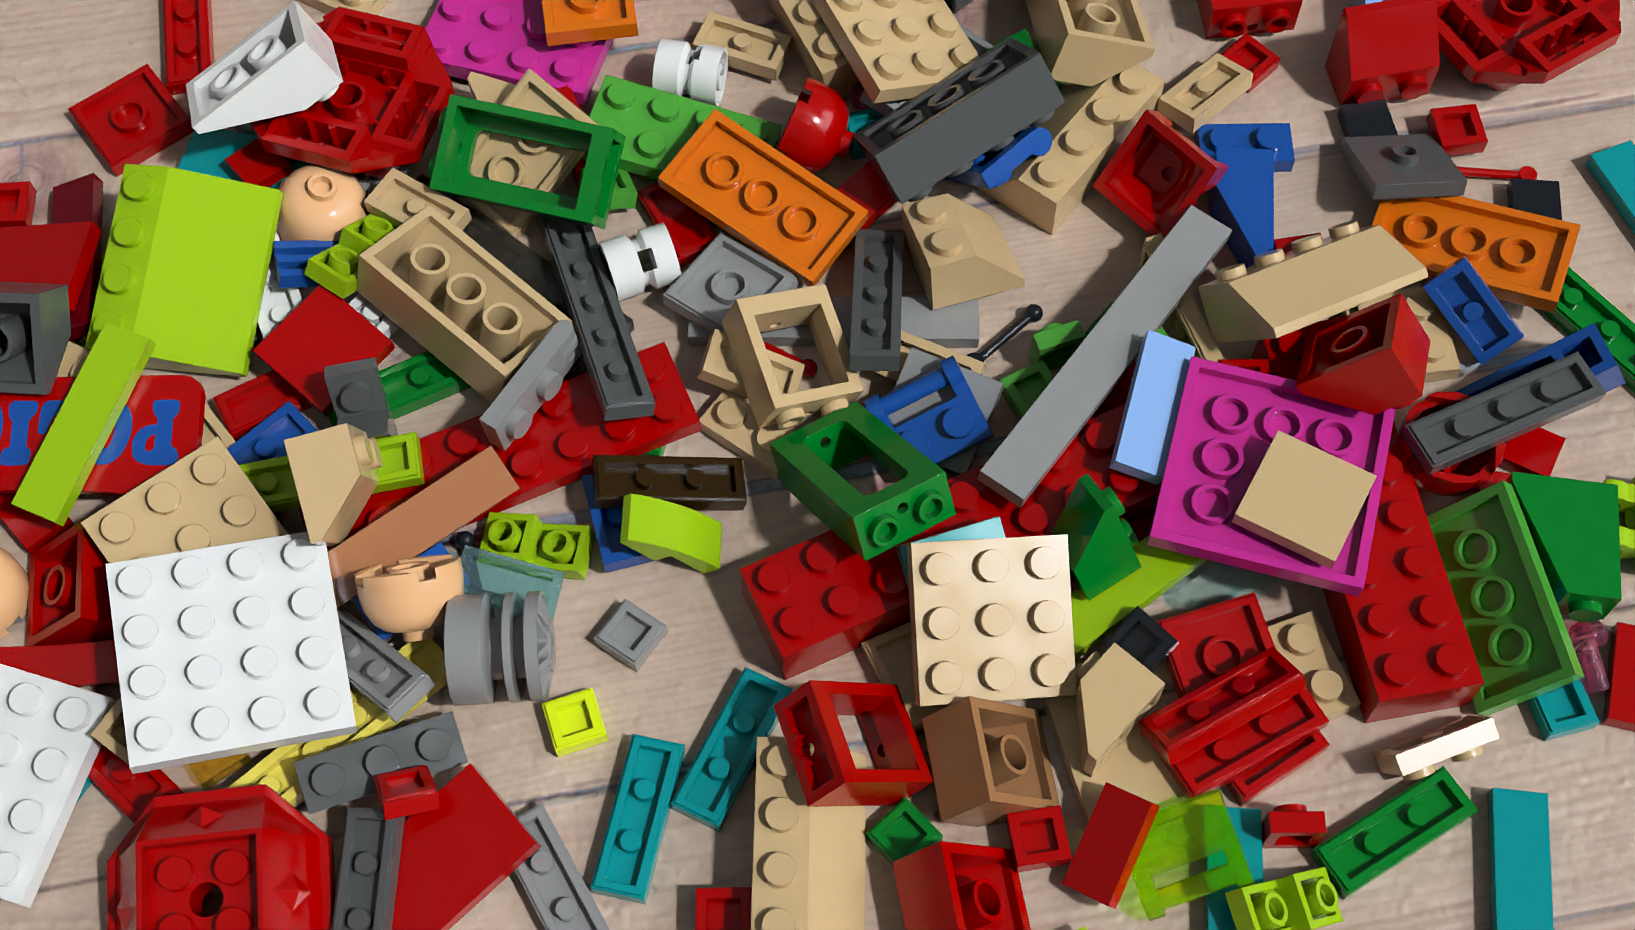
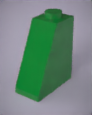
[1506,472,1622,622]

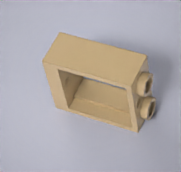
[721,284,864,429]

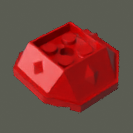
[1437,0,1621,91]
[249,6,454,180]
[107,784,335,930]

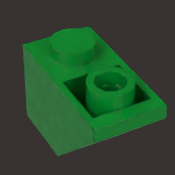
[1051,473,1141,601]

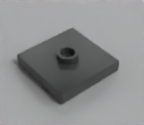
[1340,134,1467,200]

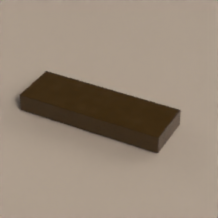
[591,455,747,510]

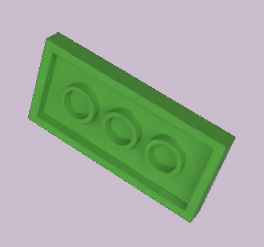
[582,75,782,180]
[1427,481,1585,716]

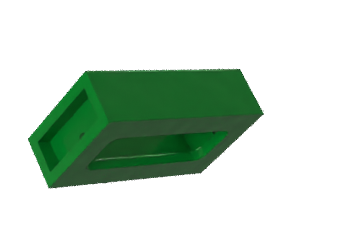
[428,94,626,229]
[769,401,956,561]

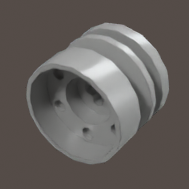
[444,591,556,706]

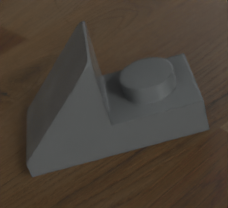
[324,357,398,439]

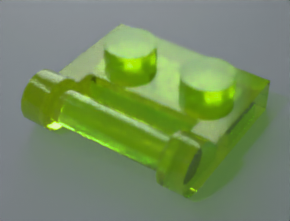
[1132,788,1256,921]

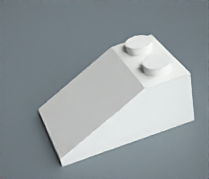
[186,0,343,134]

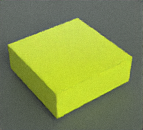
[542,688,609,757]

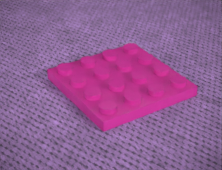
[425,0,614,106]
[1147,356,1395,597]

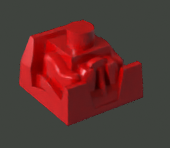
[1093,109,1229,239]

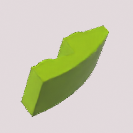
[304,213,396,299]
[620,493,722,574]
[477,512,596,580]
[1225,867,1344,930]

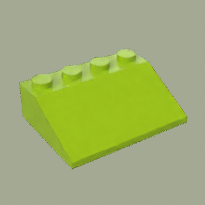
[85,164,284,377]

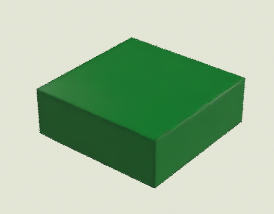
[866,797,943,866]

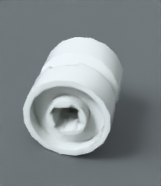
[652,38,728,107]
[599,222,681,302]

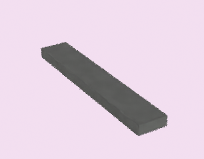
[537,215,655,421]

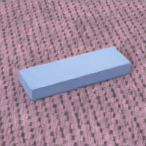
[1109,330,1196,485]

